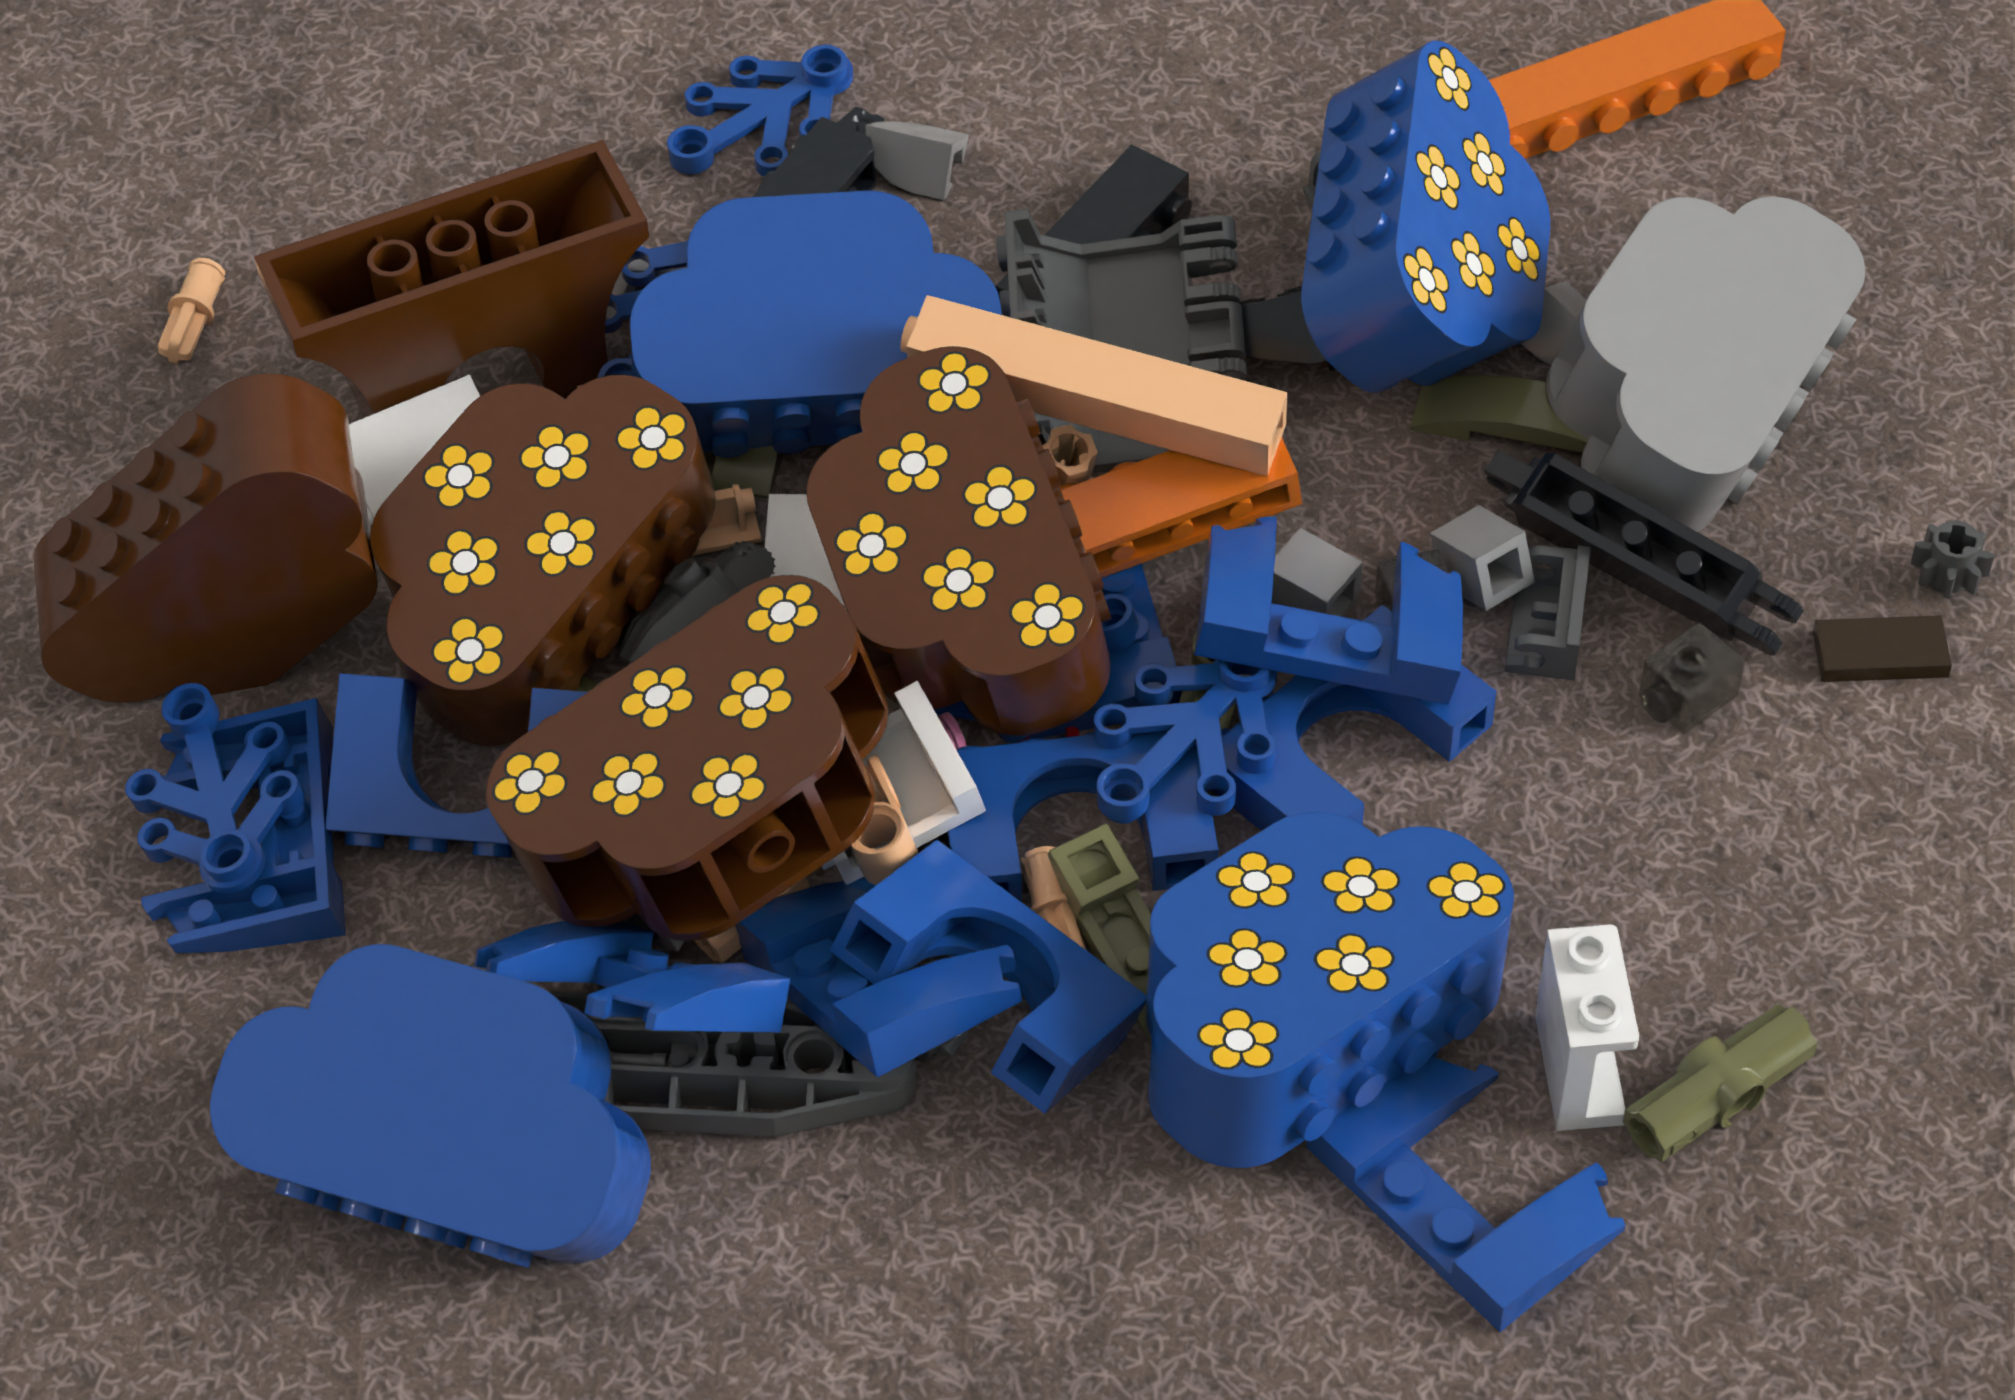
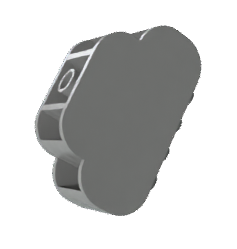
[1546,197,1865,532]

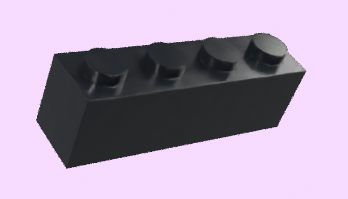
[995,144,1192,297]

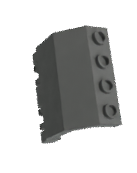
[996,209,1247,473]

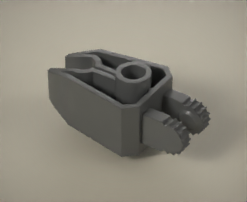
[618,540,776,665]

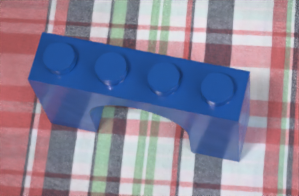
[1210,605,1497,831]
[325,673,587,858]
[946,731,1219,902]
[829,840,1147,1114]

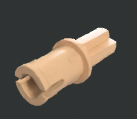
[157,258,225,364]
[1019,846,1086,950]

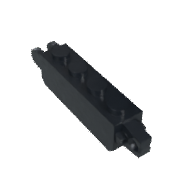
[752,107,885,197]
[1485,450,1804,656]

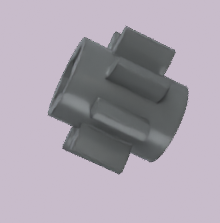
[1911,520,1994,599]

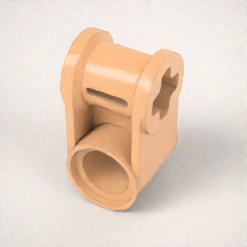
[850,754,918,885]

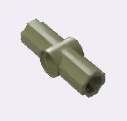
[1623,1004,1818,1162]

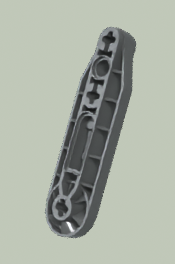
[548,991,918,1137]

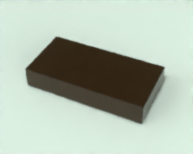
[1813,615,1952,682]

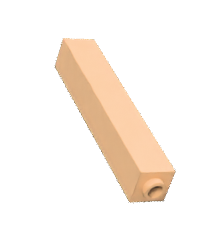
[900,295,1287,476]

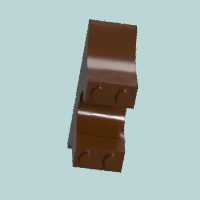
[254,140,649,418]

